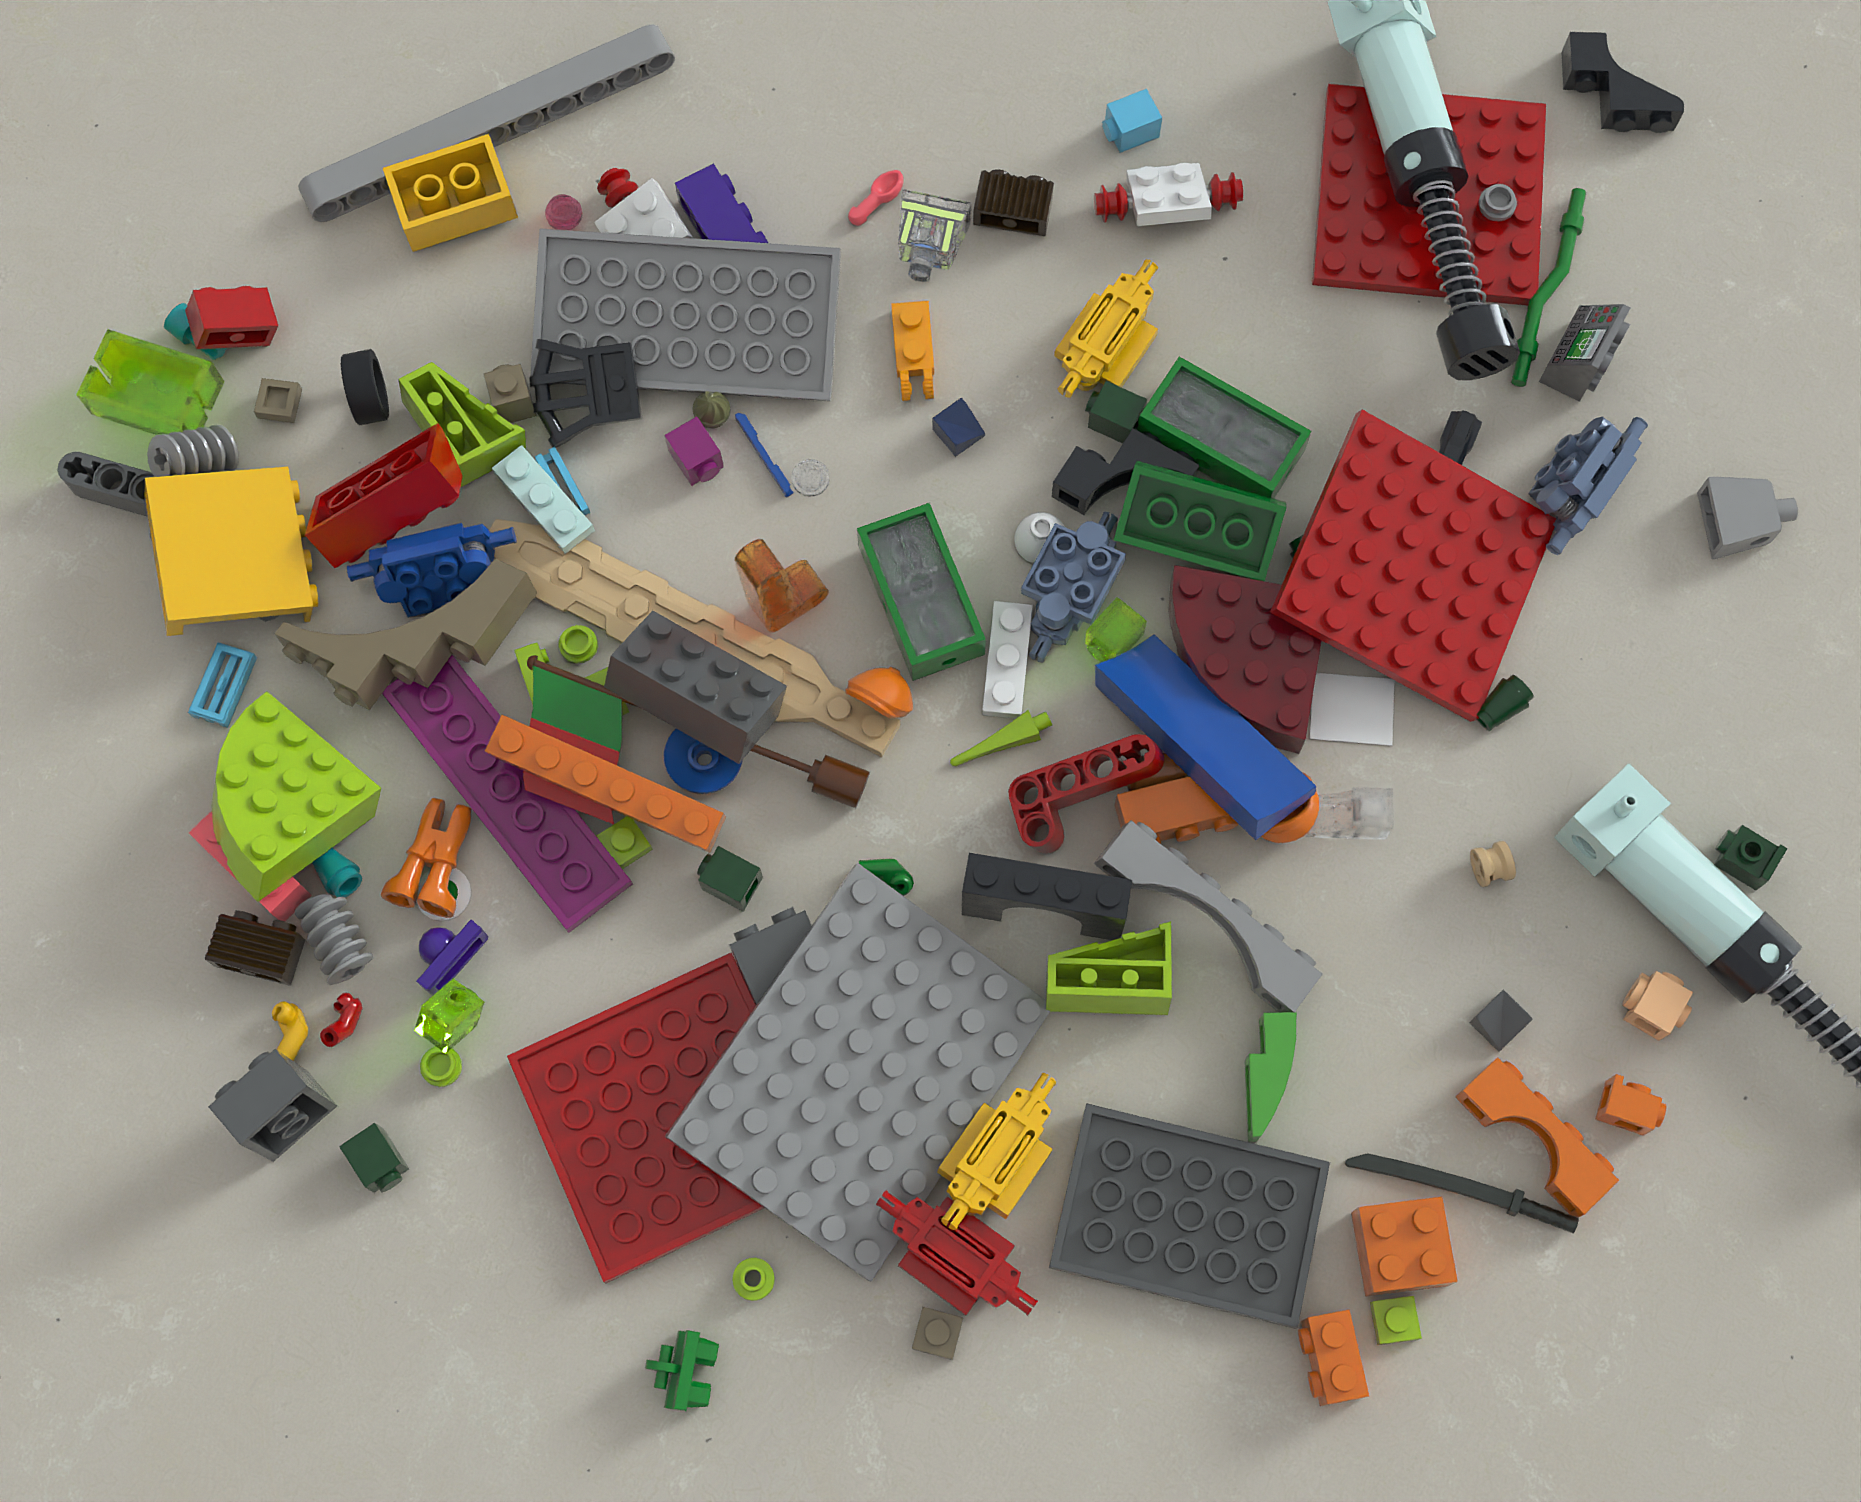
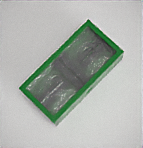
[1137,356,1312,499]
[857,502,986,681]

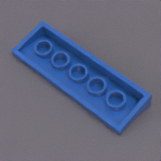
[1095,634,1316,840]

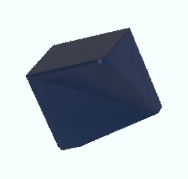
[932,398,985,457]

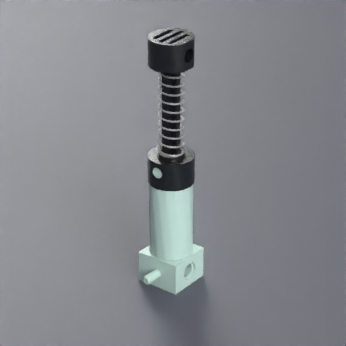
[1327,0,1520,380]
[1554,764,1861,1089]

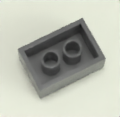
[208,1049,337,1162]

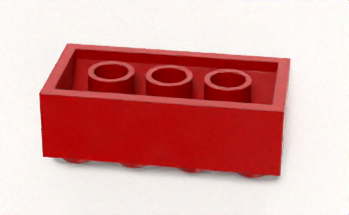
[305,423,463,568]

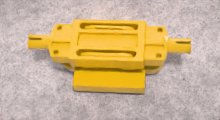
[1054,259,1158,398]
[937,1073,1056,1230]

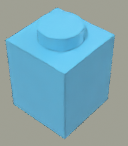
[1102,88,1162,153]

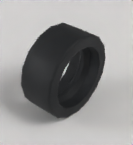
[340,349,389,425]

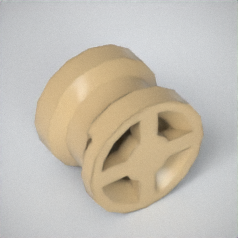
[1470,841,1516,888]

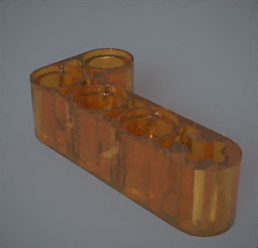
[734,539,829,633]

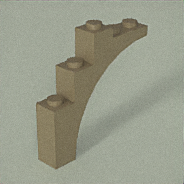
[274,558,537,710]

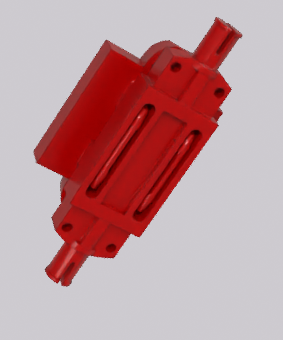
[876,1190,1038,1316]

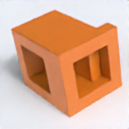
[1595,1074,1667,1135]

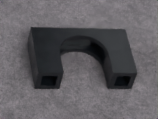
[962,853,1132,940]

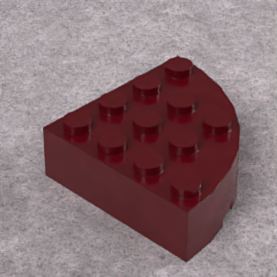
[1168,565,1321,754]

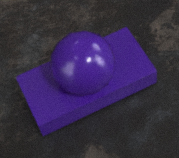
[416,920,488,998]

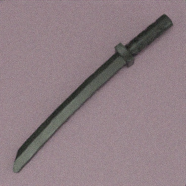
[1345,1153,1579,1234]

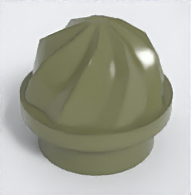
[692,391,731,429]

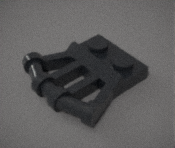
[529,339,642,448]

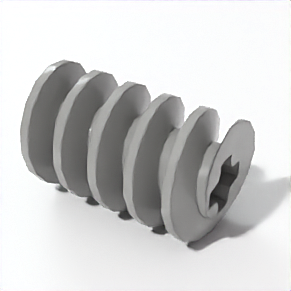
[147,425,239,477]
[294,894,373,985]

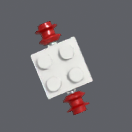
[1094,163,1243,226]
[594,168,693,238]

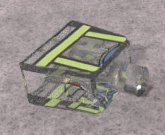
[898,189,971,282]

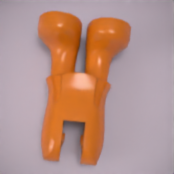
[381,798,471,918]

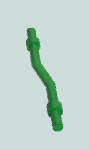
[1511,188,1586,387]

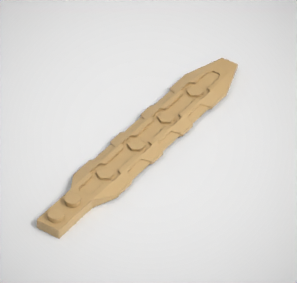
[489,519,901,757]

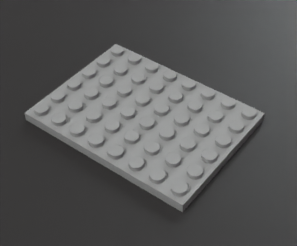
[665,863,1050,1282]

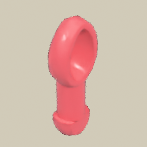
[848,170,904,226]

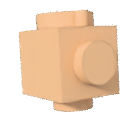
[1622,971,1693,1041]

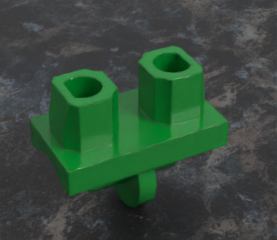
[645,1330,719,1411]

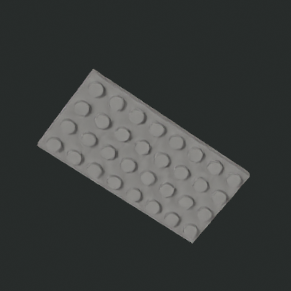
[530,229,841,401]

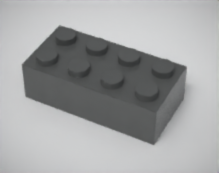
[604,610,787,764]

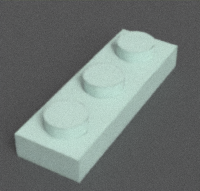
[492,445,595,554]

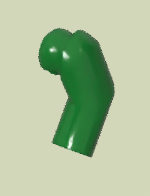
[859,858,914,896]

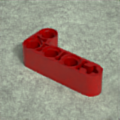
[1008,734,1165,854]

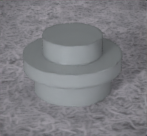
[1478,184,1517,221]

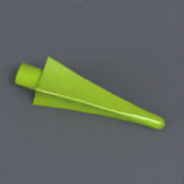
[950,710,1052,766]

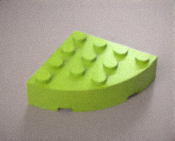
[211,691,381,902]

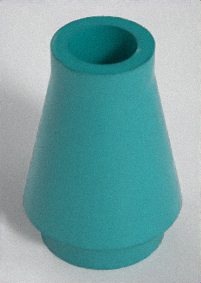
[312,848,362,897]

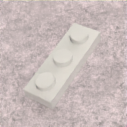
[982,601,1033,719]

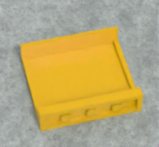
[144,466,318,636]

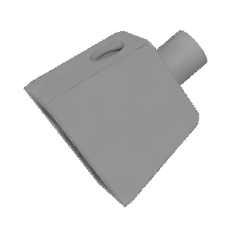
[1697,477,1798,559]

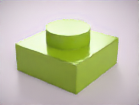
[596,816,653,869]
[1370,1296,1422,1345]

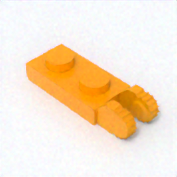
[891,301,934,401]

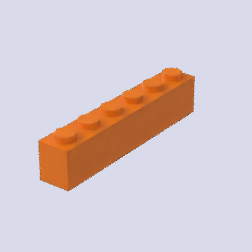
[485,715,726,853]

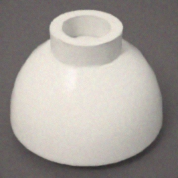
[1014,512,1065,563]

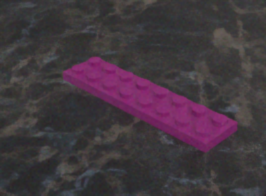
[382,655,633,933]

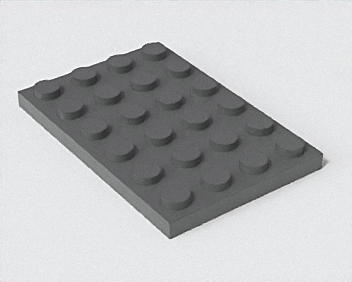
[1049,1103,1330,1329]

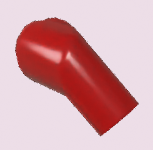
[320,992,363,1047]

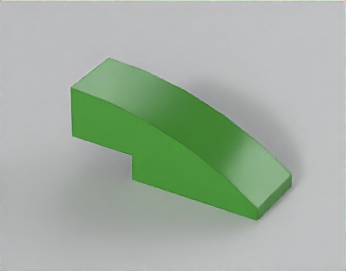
[1244,1012,1297,1142]

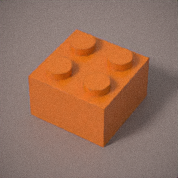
[1351,1196,1458,1297]

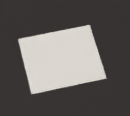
[1310,673,1395,746]

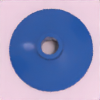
[664,728,743,794]

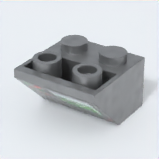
[1539,304,1631,402]

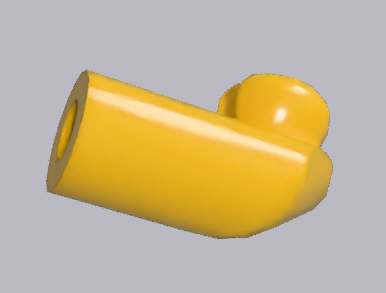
[272,1001,308,1061]

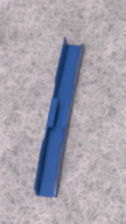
[735,413,794,497]

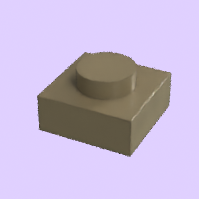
[254,378,302,423]
[912,1307,963,1360]

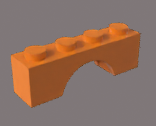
[1456,1057,1619,1218]

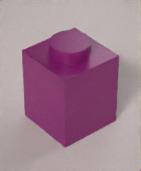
[664,417,724,486]

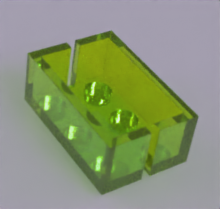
[76,329,225,435]

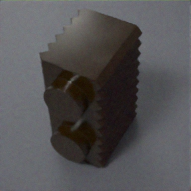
[973,169,1054,236]
[205,910,306,986]

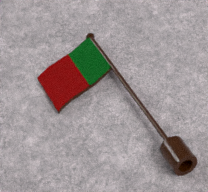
[523,655,870,825]

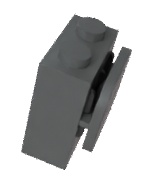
[729,907,812,1005]

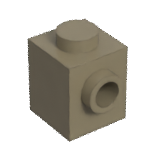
[483,364,537,423]

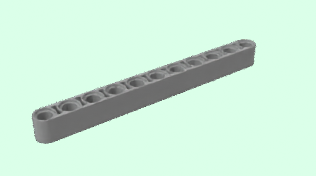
[298,25,675,222]

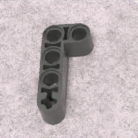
[57,452,154,541]

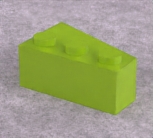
[398,362,526,487]
[1046,921,1172,1015]

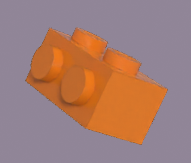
[1298,1309,1369,1406]

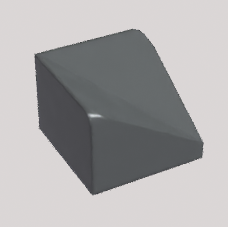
[1469,989,1533,1052]

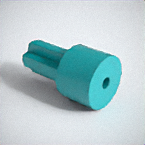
[164,303,227,360]

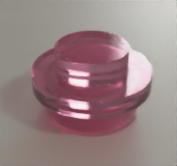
[545,194,583,230]

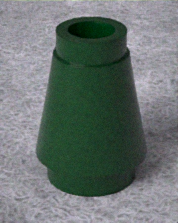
[1476,674,1534,731]

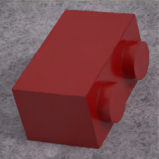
[185,286,279,349]

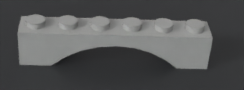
[1094,820,1323,1013]

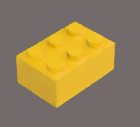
[383,134,518,252]

